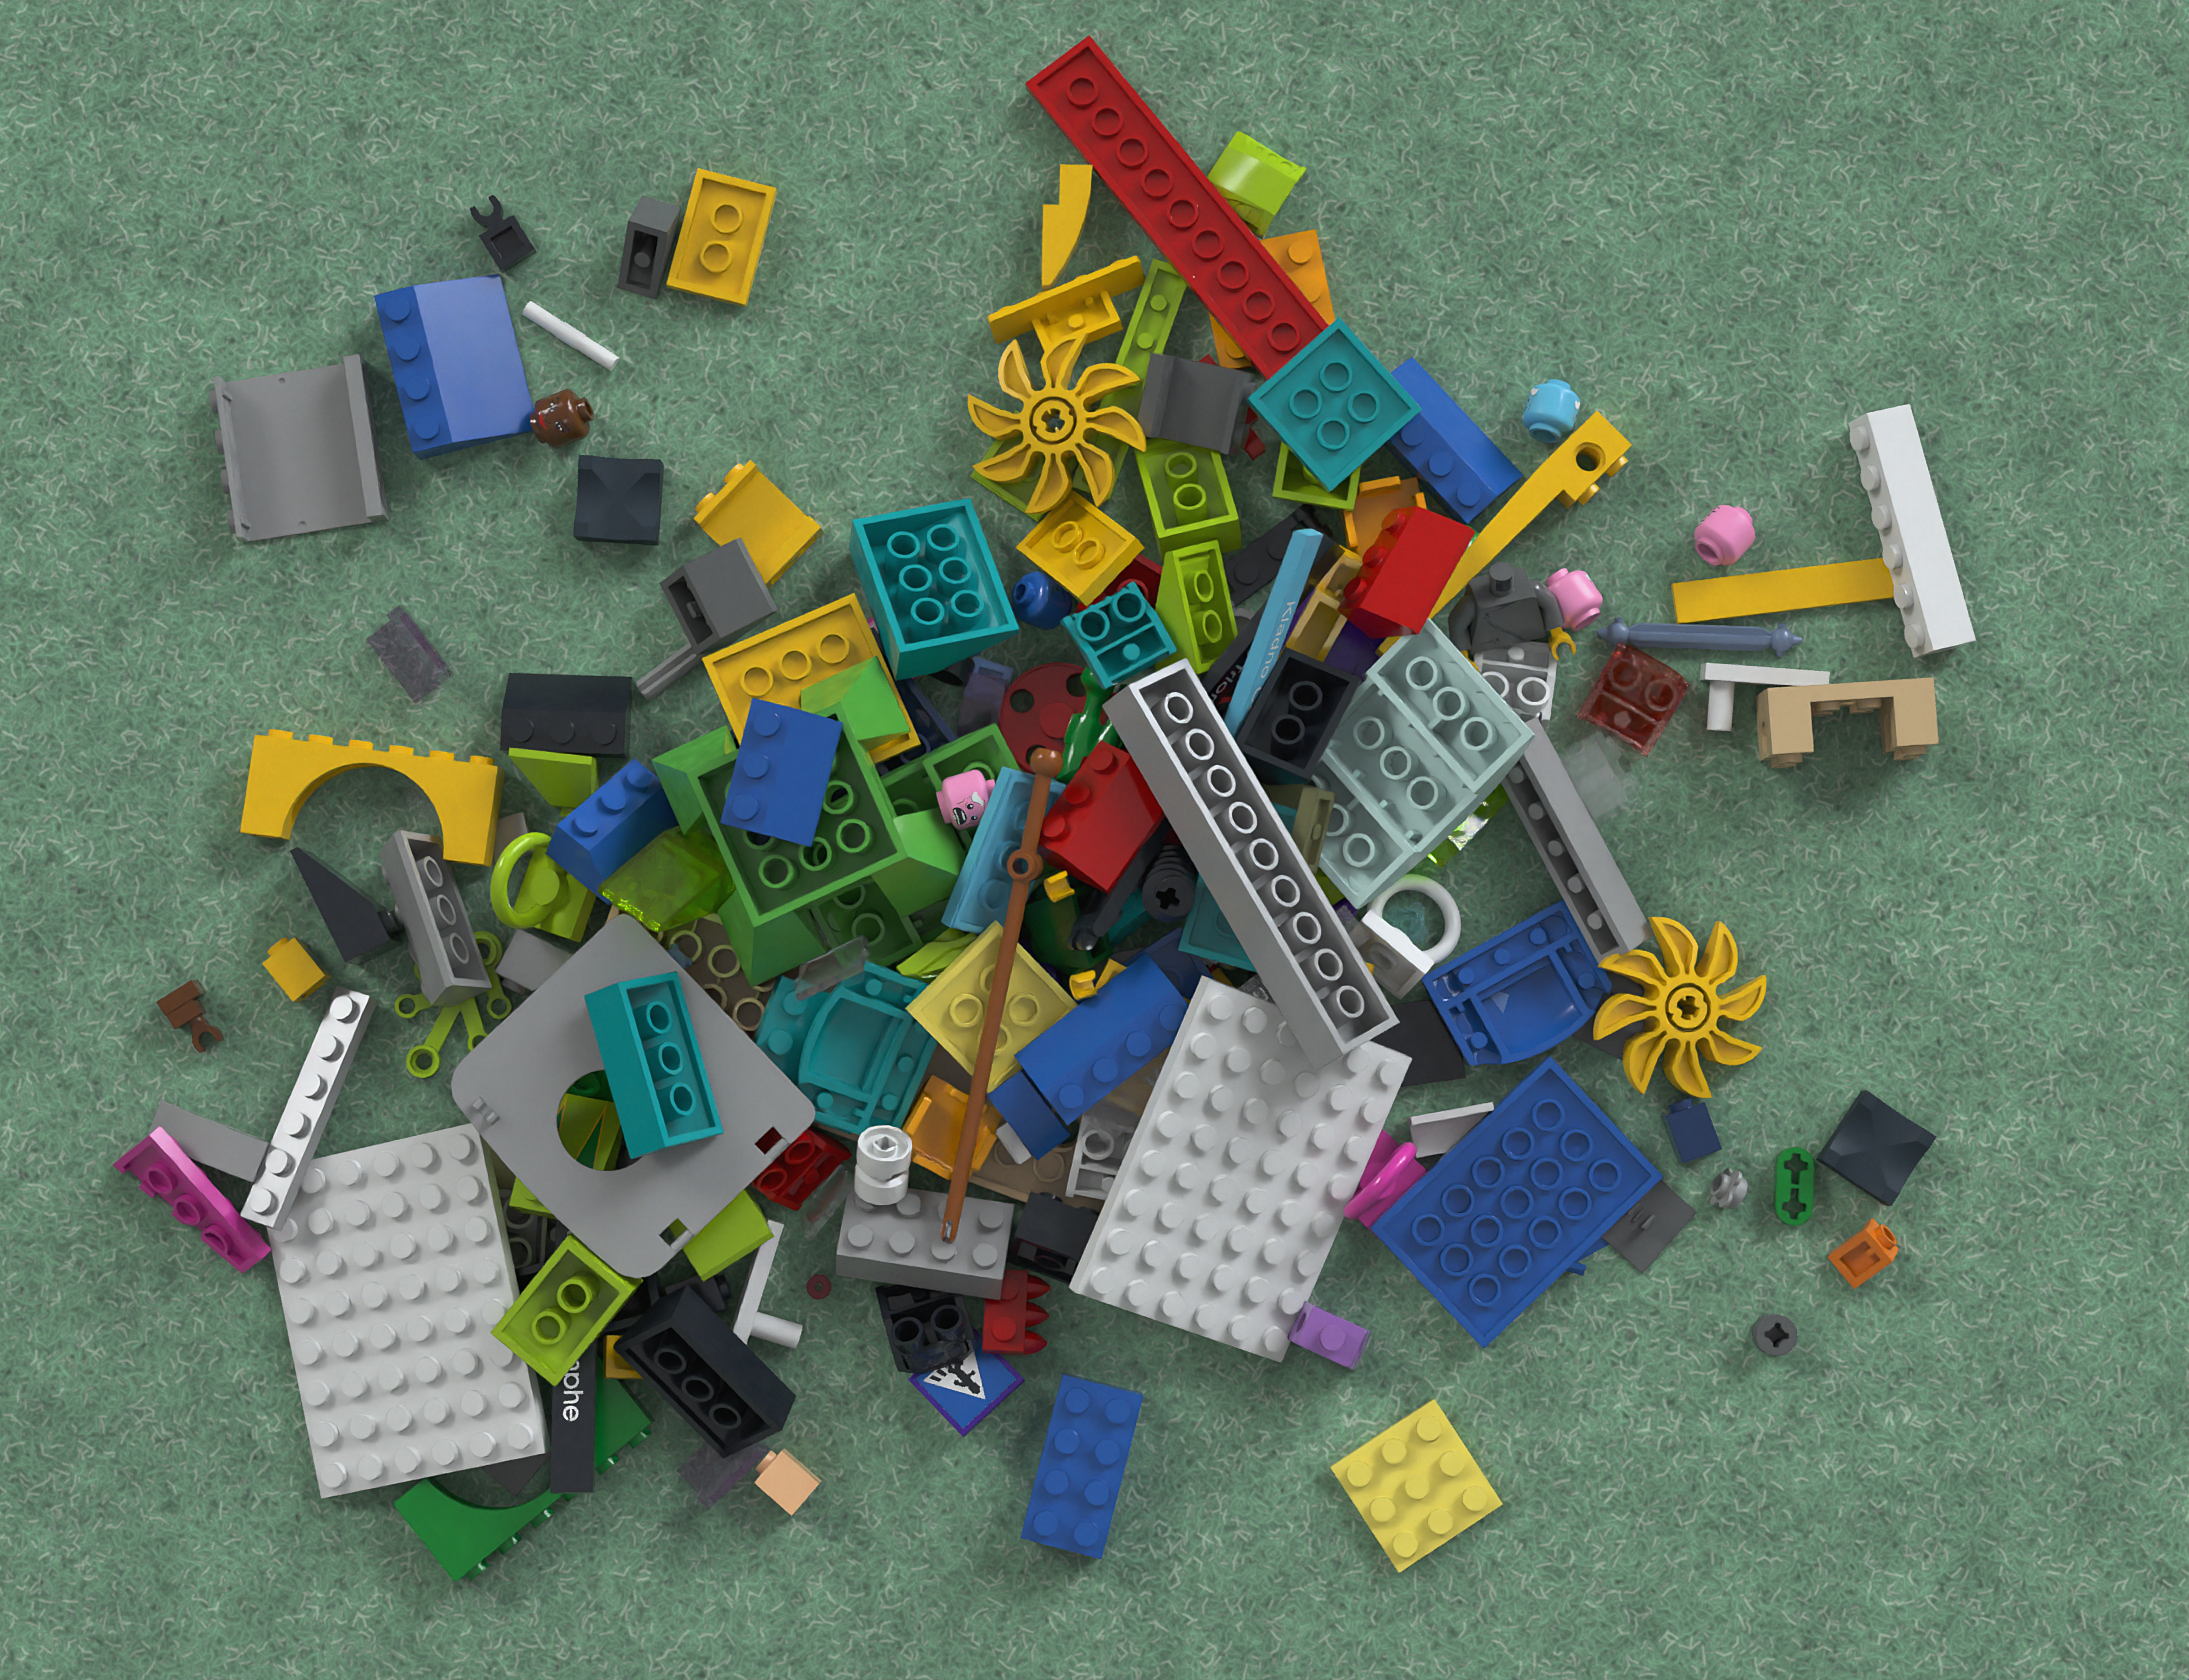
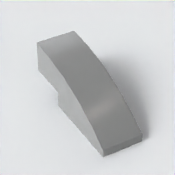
[148,1100,271,1183]

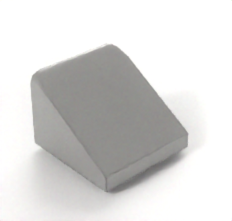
[494,812,534,863]

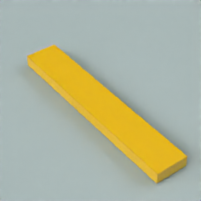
[1671,558,1894,624]

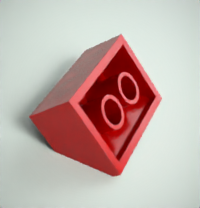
[1337,506,1475,639]
[1037,740,1166,894]

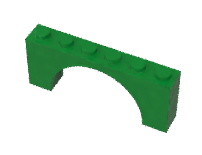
[393,1349,655,1582]

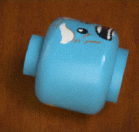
[1522,379,1580,443]

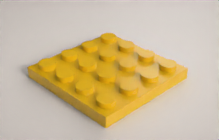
[702,593,921,765]

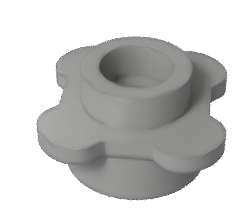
[1710,1168,1748,1209]

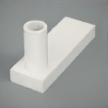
[1700,663,1830,731]
[730,1217,802,1349]

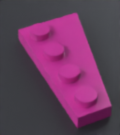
[113,1126,271,1273]

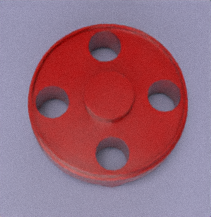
[998,662,1112,782]

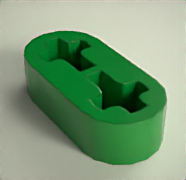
[1773,1147,1815,1226]

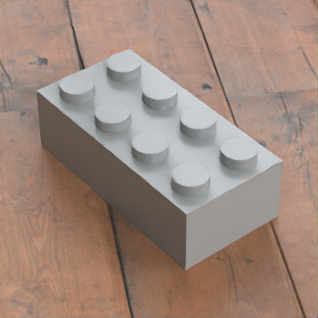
[836,1179,1015,1300]

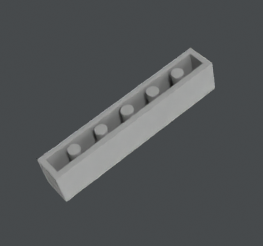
[1501,717,1654,964]

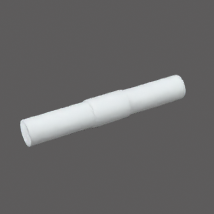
[522,301,619,371]

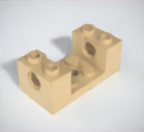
[1755,677,1939,768]

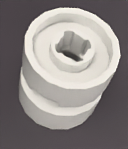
[854,1125,912,1205]

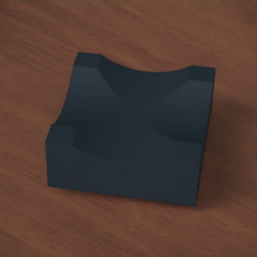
[573,455,664,546]
[1816,1090,1936,1206]

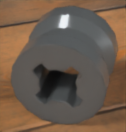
[1752,1313,1798,1356]

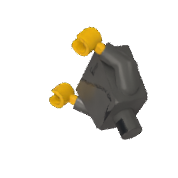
[1448,562,1576,672]

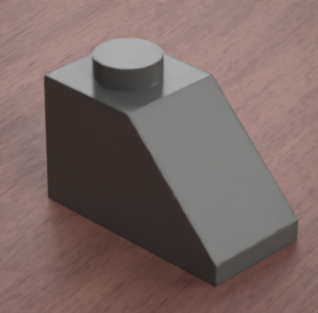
[617,196,681,299]

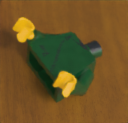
[1018,870,1113,1000]

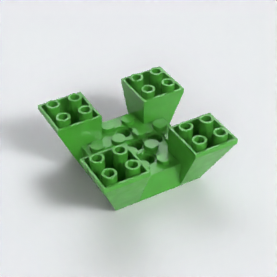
[651,656,967,987]

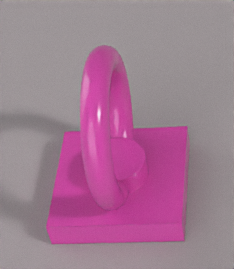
[1343,1129,1427,1239]

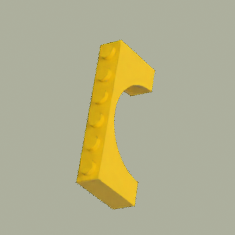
[240,729,506,867]

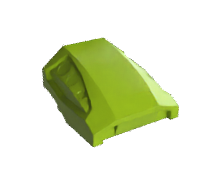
[1207,131,1307,240]
[896,927,977,984]

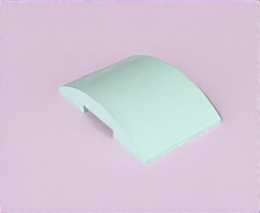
[1305,617,1536,909]

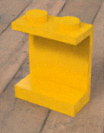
[693,460,824,589]

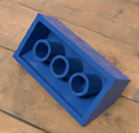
[1384,357,1523,525]
[1014,953,1189,1125]

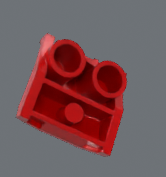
[750,1126,852,1211]

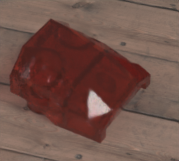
[1576,641,1690,757]

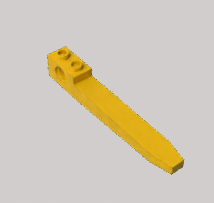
[1375,411,1632,658]

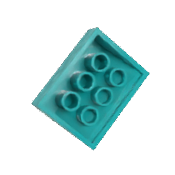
[849,498,1019,681]

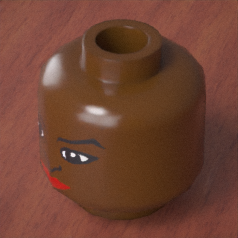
[530,389,594,449]

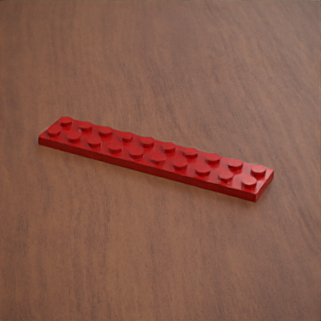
[1025,35,1329,381]

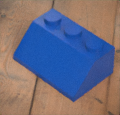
[720,698,843,847]
[545,758,685,905]

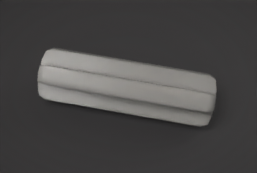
[636,642,710,700]

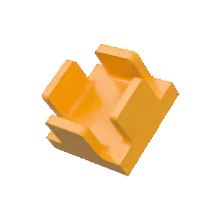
[1339,476,1427,557]
[900,1073,1003,1180]

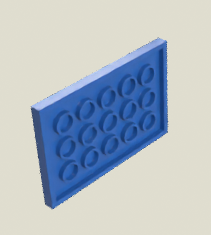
[1368,1056,1663,1349]

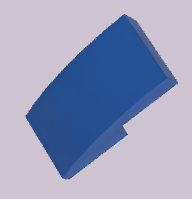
[987,1070,1070,1161]

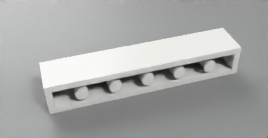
[1848,404,1976,658]

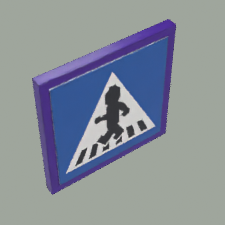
[908,1326,1025,1438]

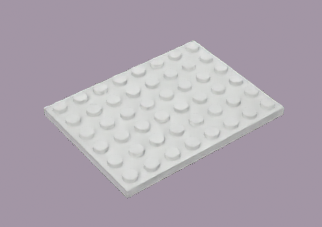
[1069,975,1412,1363]
[267,1123,551,1499]

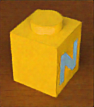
[262,937,332,1003]

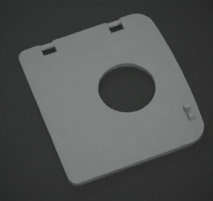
[451,914,815,1278]

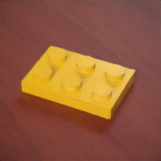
[666,168,777,308]
[1016,489,1145,607]

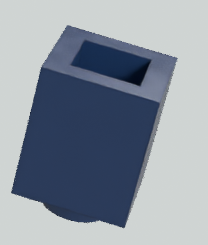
[1661,1098,1722,1163]

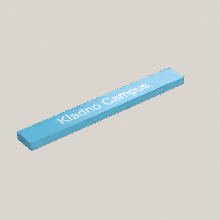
[1223,529,1324,741]

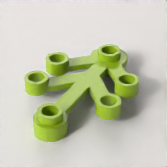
[395,931,513,1078]

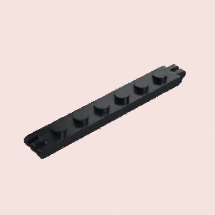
[1067,701,1231,952]

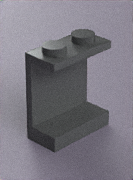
[1137,353,1258,455]

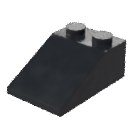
[290,847,405,966]

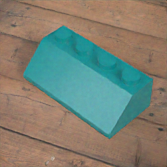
[584,971,724,1159]

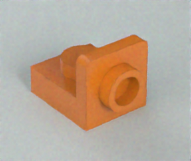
[1828,1218,1899,1289]

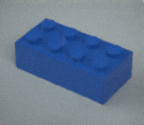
[1020,1372,1143,1559]

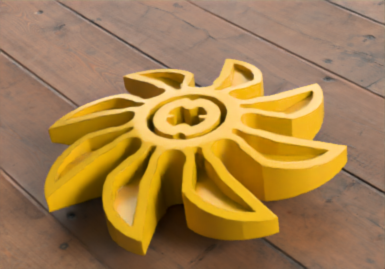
[968,332,1146,514]
[1593,917,1767,1098]

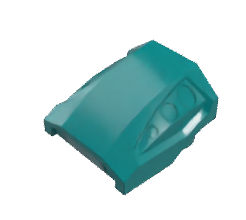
[1060,581,1177,691]

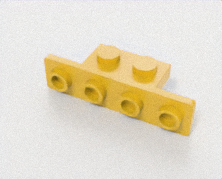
[987,255,1145,353]

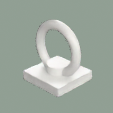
[1348,874,1461,1000]

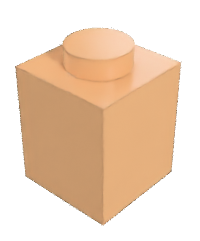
[754,1448,821,1516]

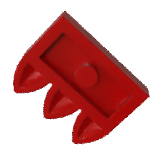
[982,1269,1050,1355]

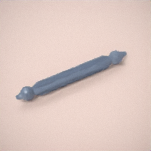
[1597,617,1802,657]

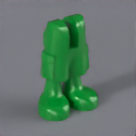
[1056,667,1128,784]

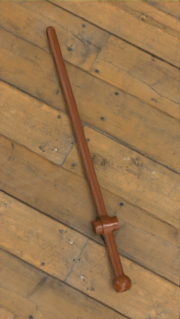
[940,748,1063,1243]

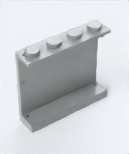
[209,354,389,543]

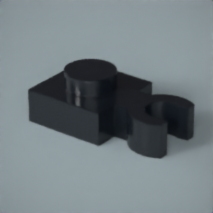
[470,195,537,273]

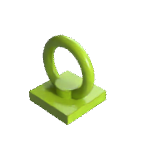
[490,832,596,943]

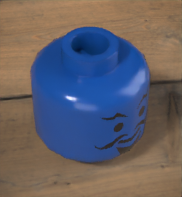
[1011,571,1072,630]

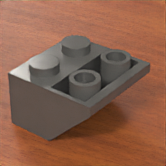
[659,538,778,656]

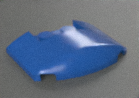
[1420,899,1613,1066]

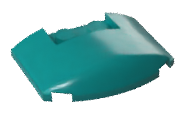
[798,960,938,1135]

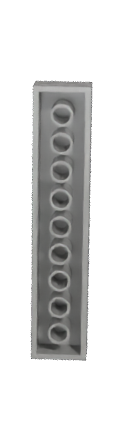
[1102,658,1400,1071]

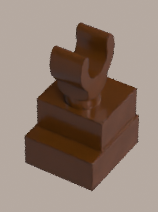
[156,979,224,1053]

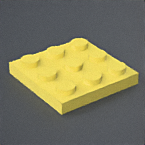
[905,920,1078,1093]
[1330,1398,1503,1573]

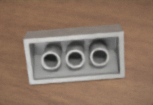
[379,830,492,1007]

